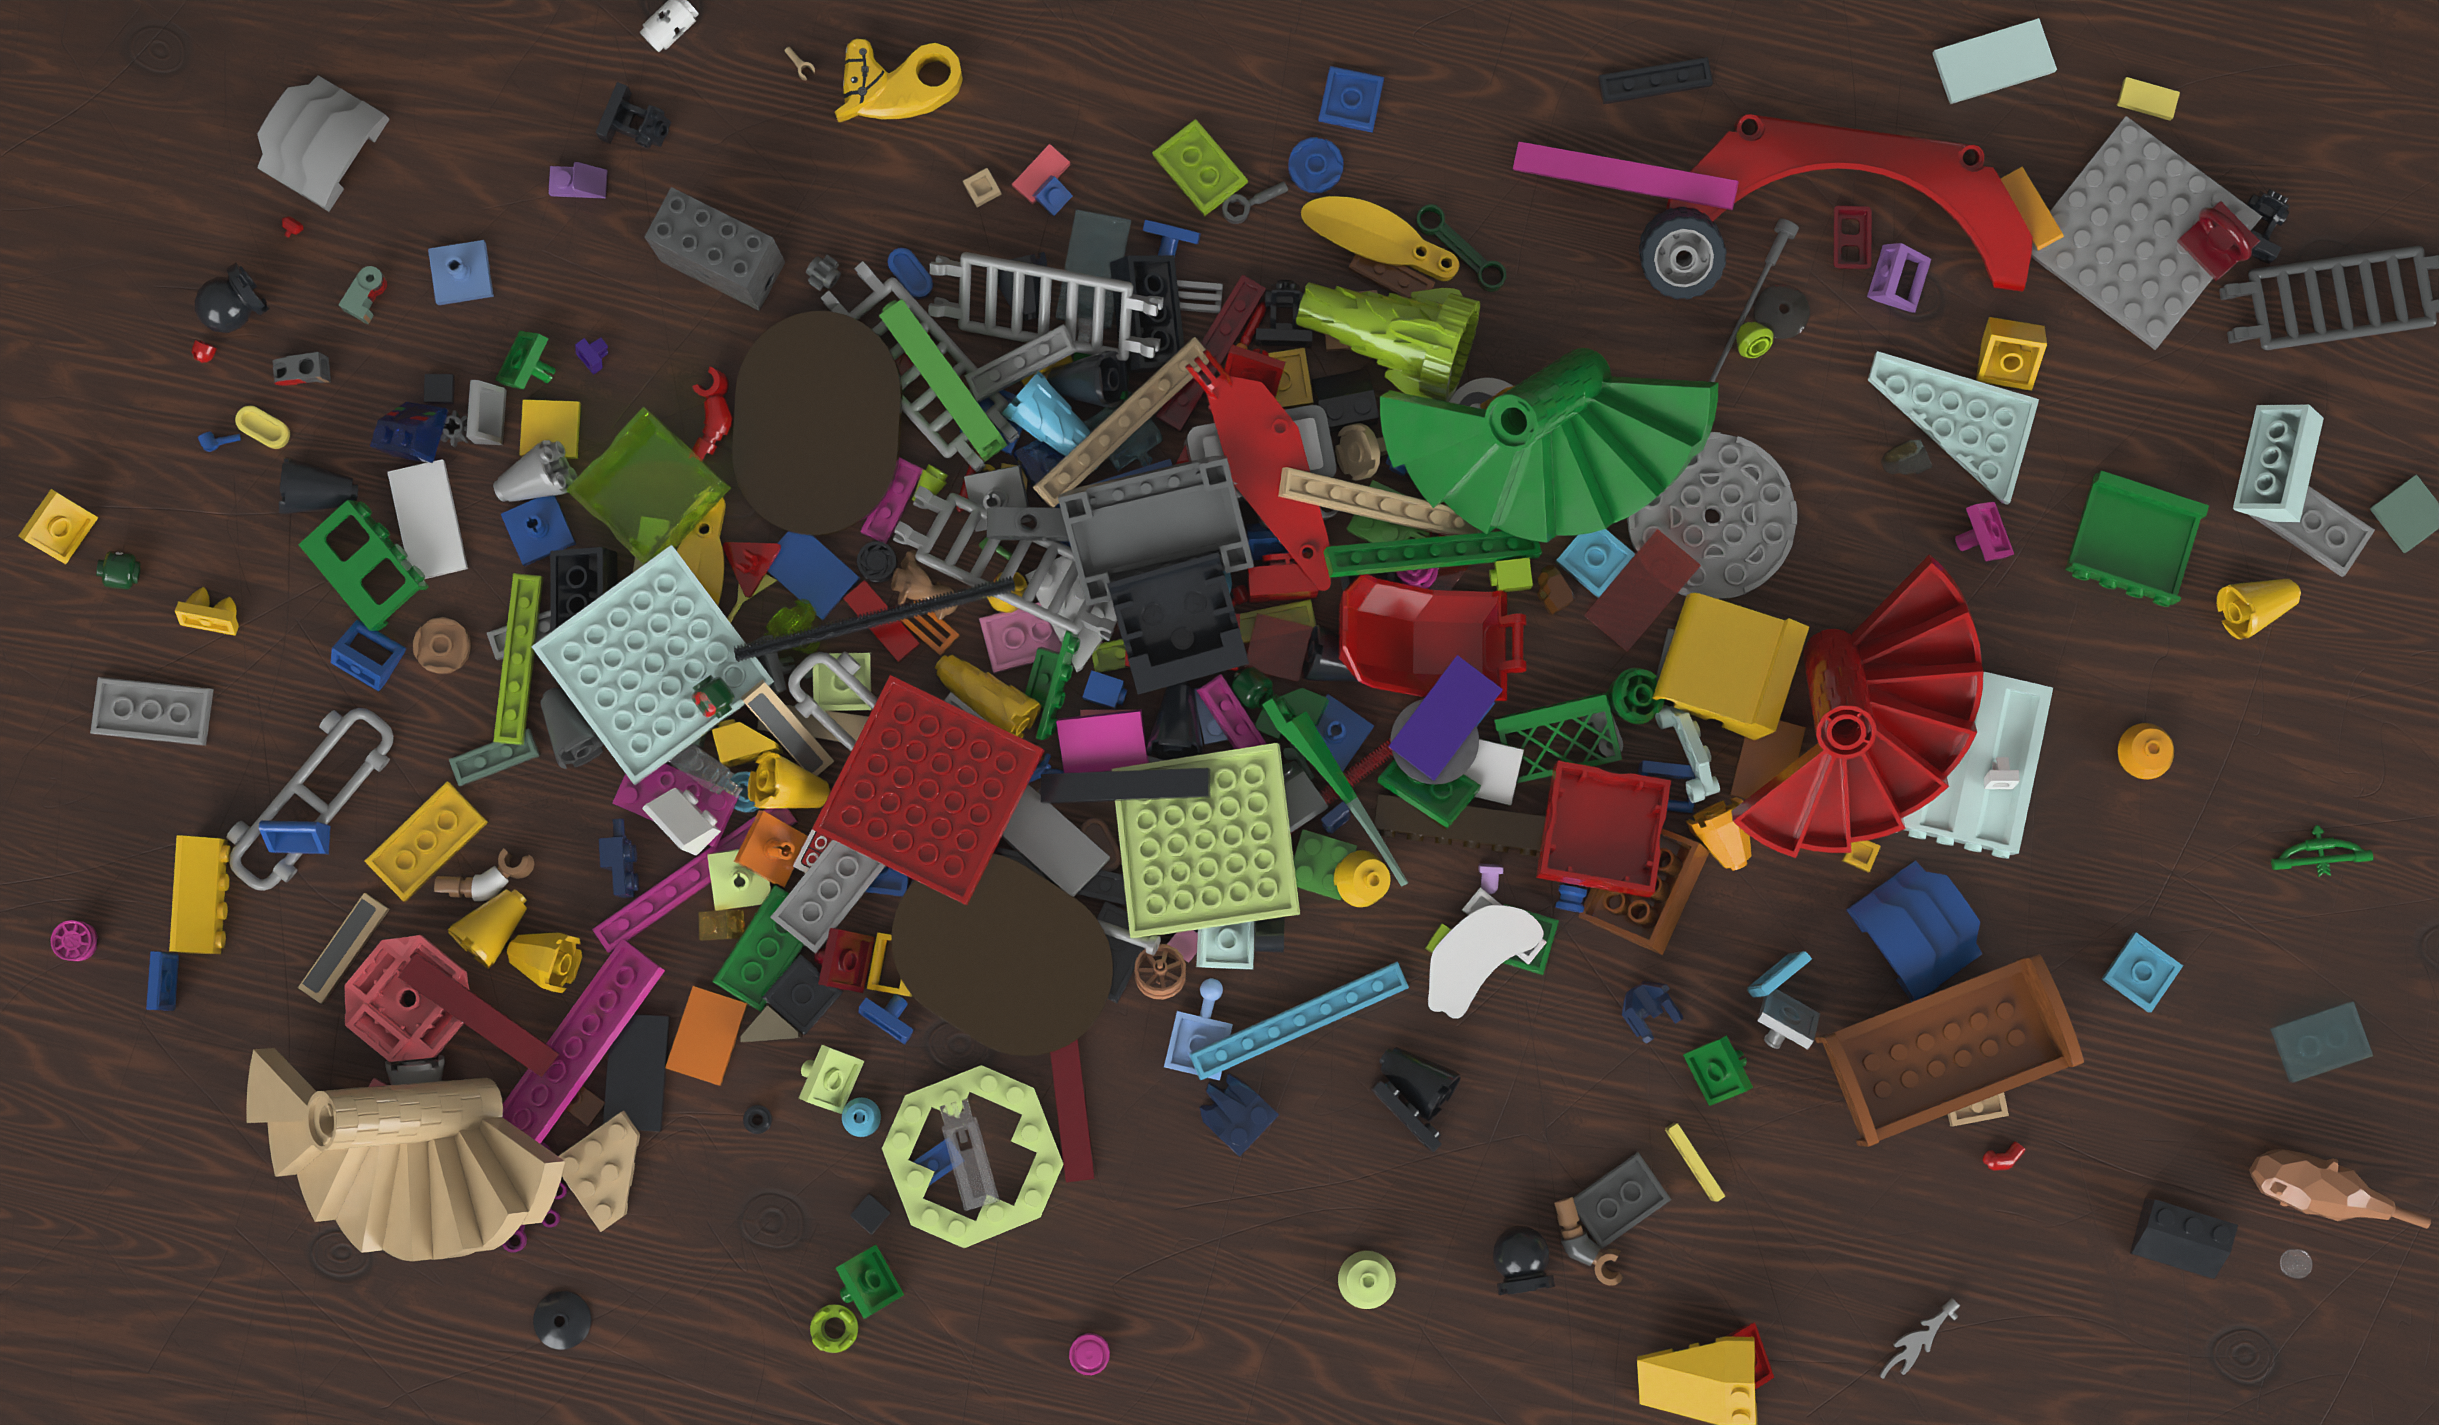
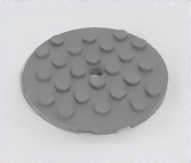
[1627,432,1797,600]

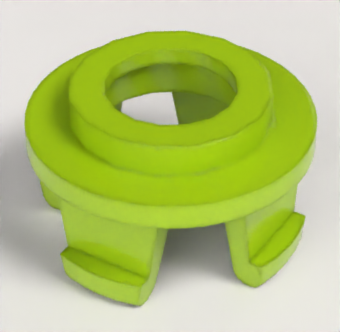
[810,1304,858,1353]

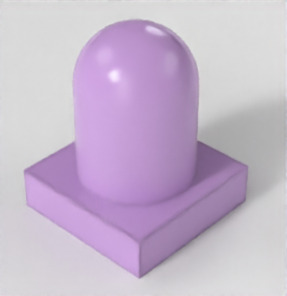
[1478,863,1503,894]

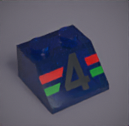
[370,402,449,463]

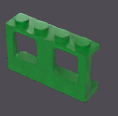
[298,500,429,631]

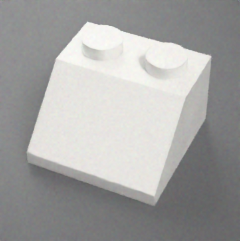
[642,788,721,856]

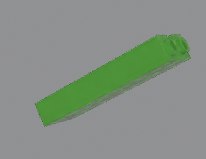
[879,299,1007,462]

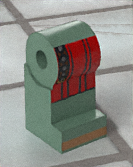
[339,266,387,325]

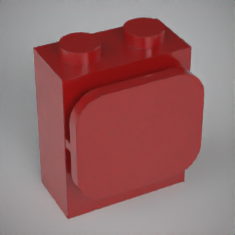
[1247,552,1321,603]

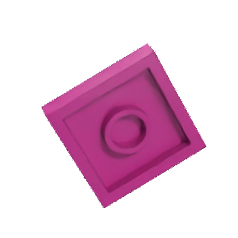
[1955,502,2014,561]

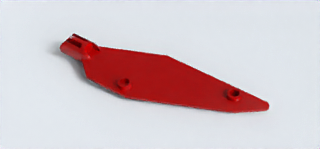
[1185,349,1331,591]

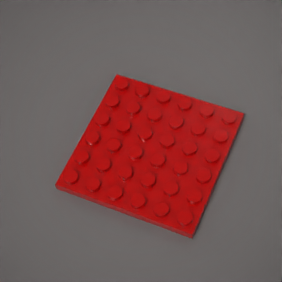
[812,675,1045,906]

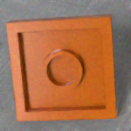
[734,810,808,888]

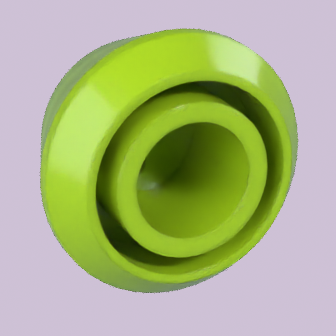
[1736,322,1773,358]

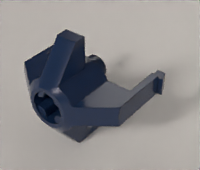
[1622,981,1683,1044]

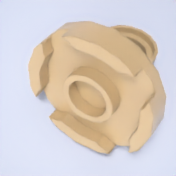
[1335,423,1388,481]

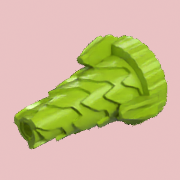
[1296,282,1480,402]

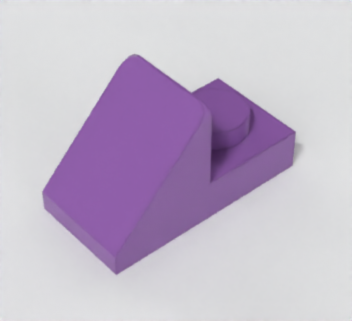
[549,162,608,198]

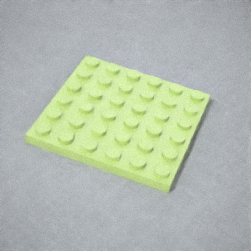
[1112,743,1300,938]

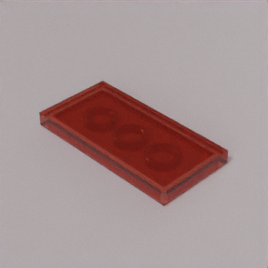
[1584,529,1701,652]

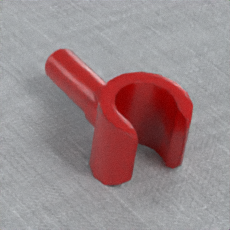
[1231,585,1249,607]

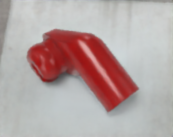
[1983,1141,2026,1171]

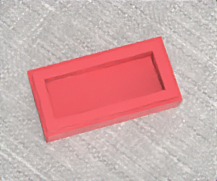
[1012,144,1070,204]

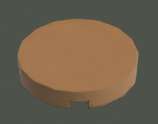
[413,617,471,674]

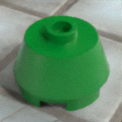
[1608,668,1665,724]

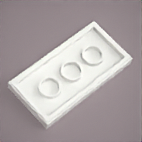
[388,459,468,579]

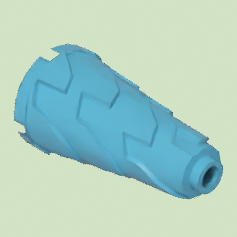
[1001,371,1099,470]

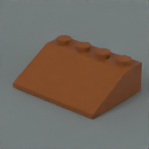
[1578,828,1709,955]

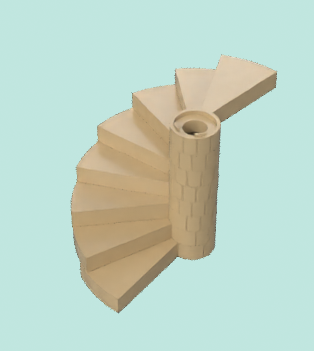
[247,1048,565,1261]

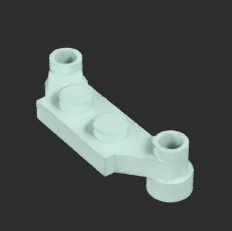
[1655,705,1720,803]

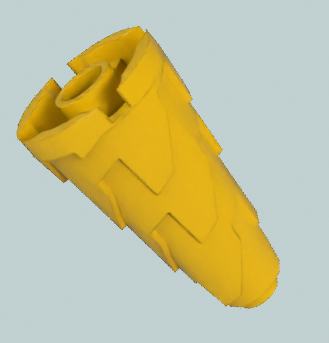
[935,655,1041,738]

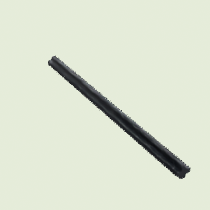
[734,576,1016,662]

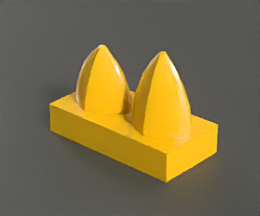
[175,587,239,636]

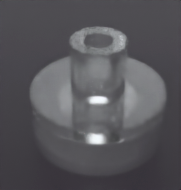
[2280,1249,2312,1278]

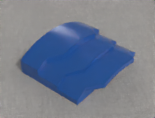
[1846,861,1982,1002]

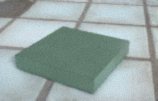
[2370,474,2439,553]

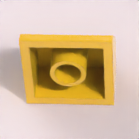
[1976,317,2047,391]
[712,719,783,768]

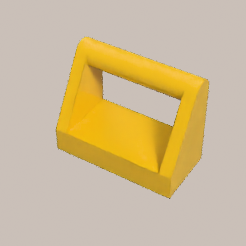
[867,933,912,997]

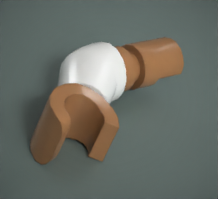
[434,848,535,901]

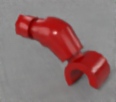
[690,366,732,462]

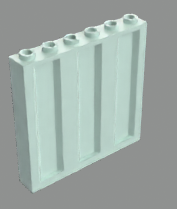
[1896,672,2053,859]

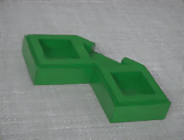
[1255,688,1329,741]

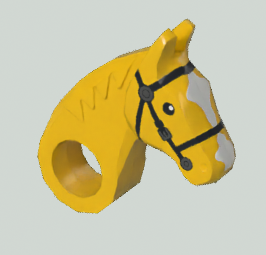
[835,38,963,122]

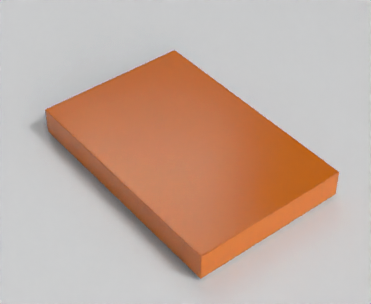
[665,986,748,1086]

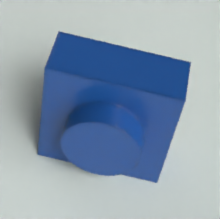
[1032,175,1073,216]

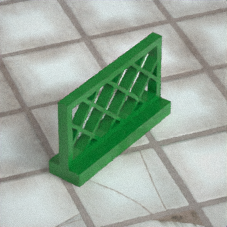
[1494,692,1623,783]

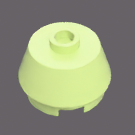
[1338,1251,1396,1309]

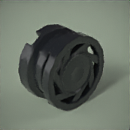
[857,541,898,583]

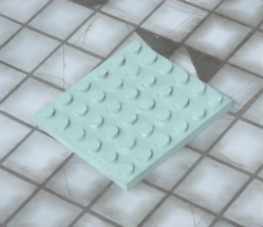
[532,545,774,785]

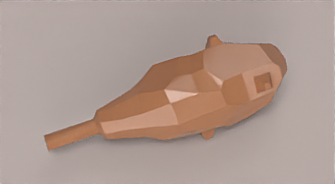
[2249,1149,2431,1229]

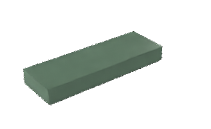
[449,729,540,787]

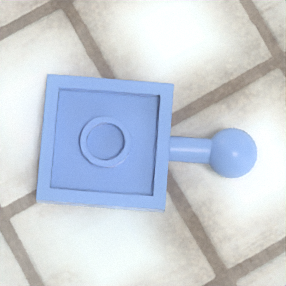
[1164,978,1233,1080]

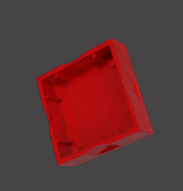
[1536,761,1671,898]

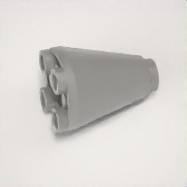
[493,440,578,502]

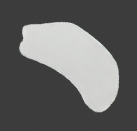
[1428,905,1543,1018]

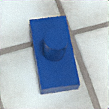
[1143,220,1201,258]
[858,994,913,1045]

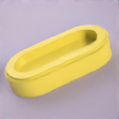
[235,406,290,449]

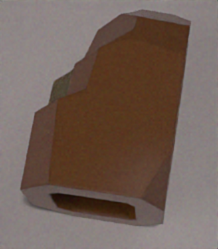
[1537,565,1576,616]

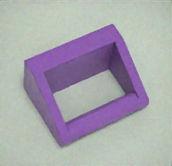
[1867,243,1931,312]

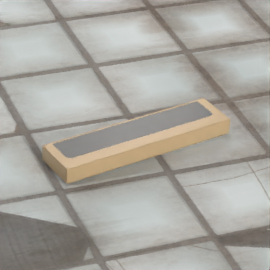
[741,679,834,776]
[298,893,390,1004]

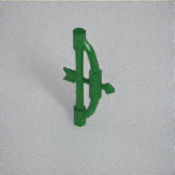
[2271,825,2373,877]

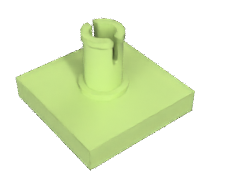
[813,653,872,711]
[707,849,771,911]
[799,1045,864,1114]

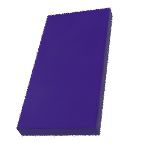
[1388,655,1503,781]

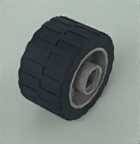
[1639,207,1727,299]

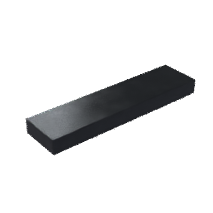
[1598,57,1713,104]

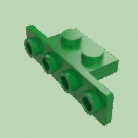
[1025,631,1081,740]

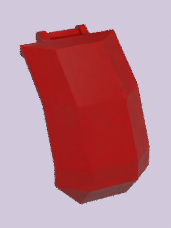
[1339,574,1526,701]

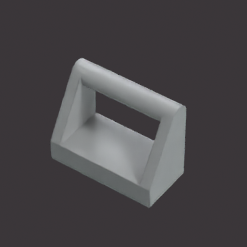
[466,380,507,445]

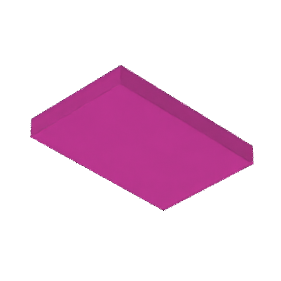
[1056,709,1149,773]

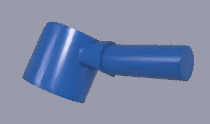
[198,432,241,452]

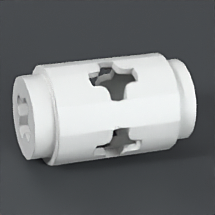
[640,0,699,52]

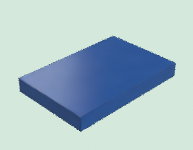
[768,531,860,620]

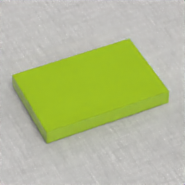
[1152,119,1248,216]

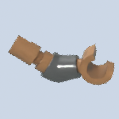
[1554,1197,1623,1285]

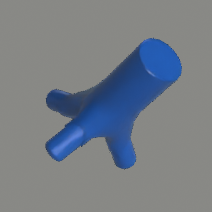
[1028,754,1064,784]

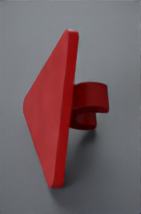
[722,542,781,598]

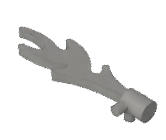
[1879,1298,1960,1378]

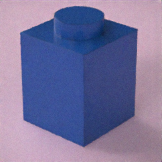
[1083,670,1128,710]

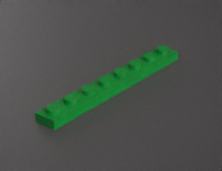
[1323,531,1542,578]

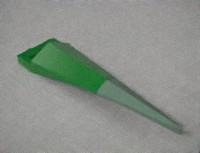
[1262,694,1408,887]

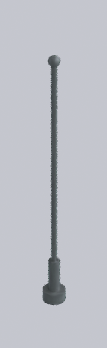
[1708,219,1799,382]

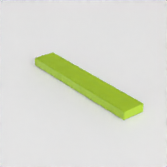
[493,573,544,745]

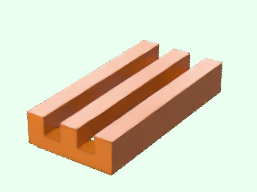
[900,600,960,656]

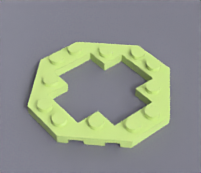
[882,1065,1063,1248]

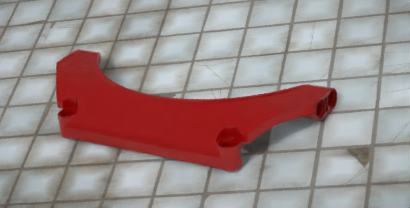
[1666,114,2033,292]

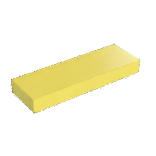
[1665,1123,1725,1202]

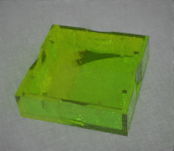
[567,407,731,565]

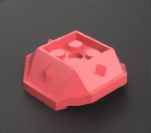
[345,935,469,1062]

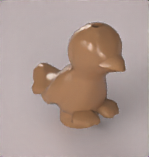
[891,550,958,620]

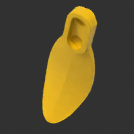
[1301,196,1459,281]
[677,490,726,606]

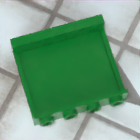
[2065,471,2209,607]

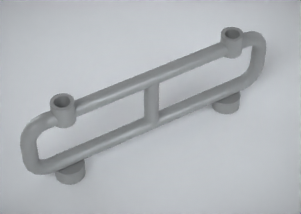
[788,651,878,751]
[226,708,394,891]

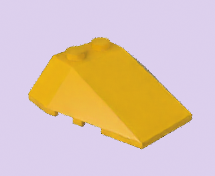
[1637,1337,1758,1425]

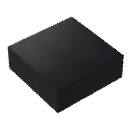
[424,374,455,404]
[850,1193,891,1235]

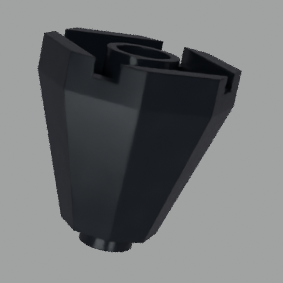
[997,252,1047,321]

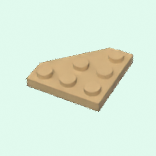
[558,1111,640,1232]

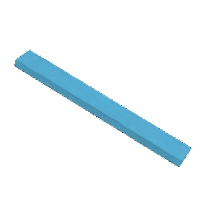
[1189,962,1409,1080]

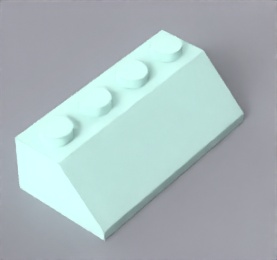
[2233,404,2324,522]

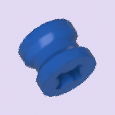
[1555,885,1587,913]

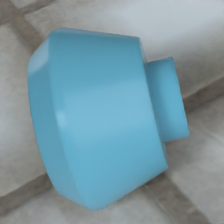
[842,1097,881,1137]

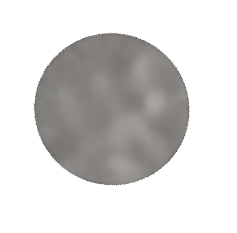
[1391,699,1479,784]

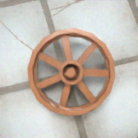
[1135,944,1186,1000]

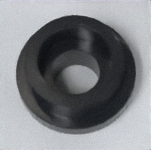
[743,1105,772,1134]

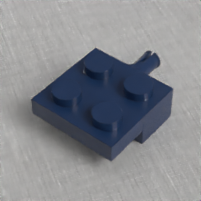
[599,819,639,898]

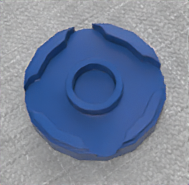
[1288,137,1343,193]

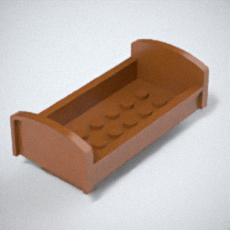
[1815,954,2084,1147]

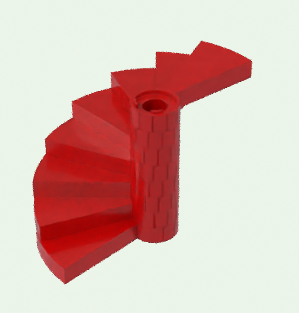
[1731,554,1984,858]

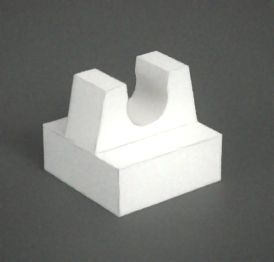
[1984,757,2019,789]

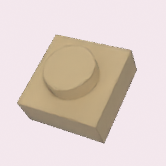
[963,168,1001,207]

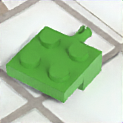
[1347,480,1430,543]

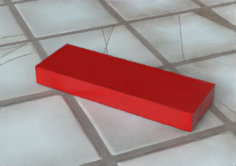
[843,580,920,663]

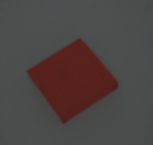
[1243,613,1312,682]

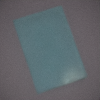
[2270,1001,2373,1083]

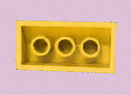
[169,835,231,954]

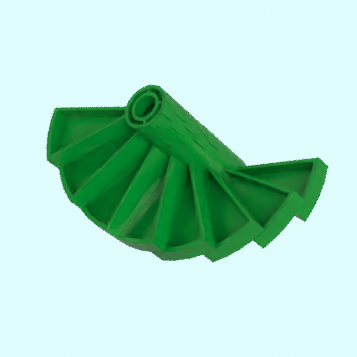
[1380,348,1718,543]

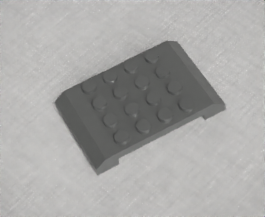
[1058,455,1254,606]

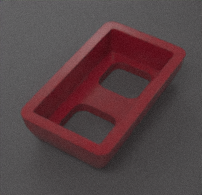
[1833,206,1872,269]

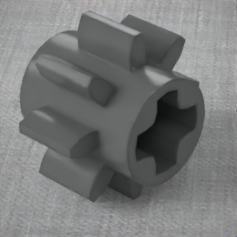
[806,255,841,291]
[436,410,468,447]

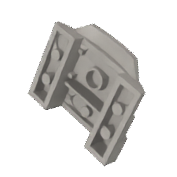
[257,75,390,212]

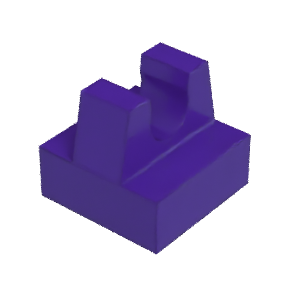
[575,338,608,375]

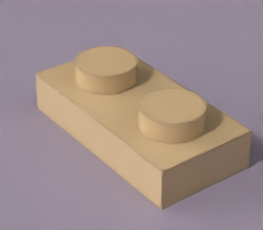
[1948,1092,2009,1126]

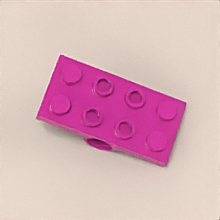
[613,764,739,848]

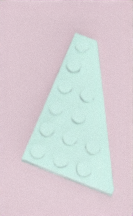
[1868,351,2039,505]

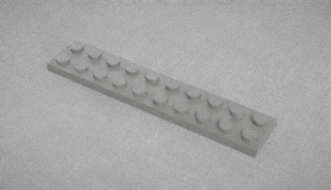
[770,692,987,953]

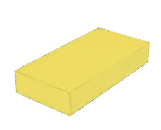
[2117,77,2180,121]

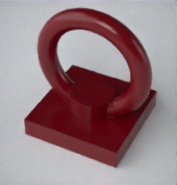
[2177,201,2260,281]

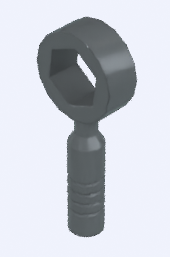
[1222,181,1288,224]

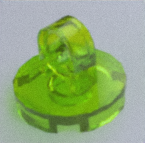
[764,599,820,654]

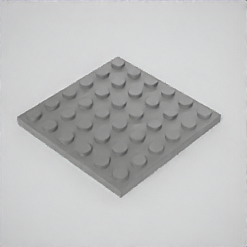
[2031,116,2262,350]

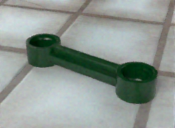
[1416,204,1506,292]

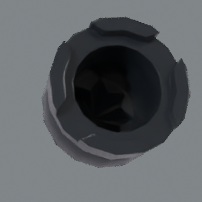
[195,262,270,333]
[1493,1226,1555,1295]

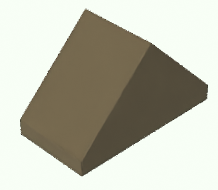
[740,1005,802,1042]

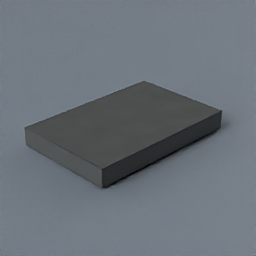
[1573,1152,1671,1249]

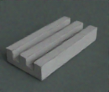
[1177,280,1223,313]

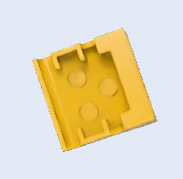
[1653,593,1809,740]

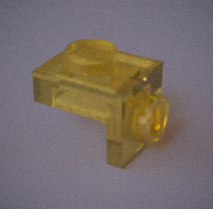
[699,910,745,941]

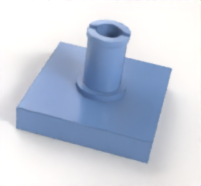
[428,240,494,305]

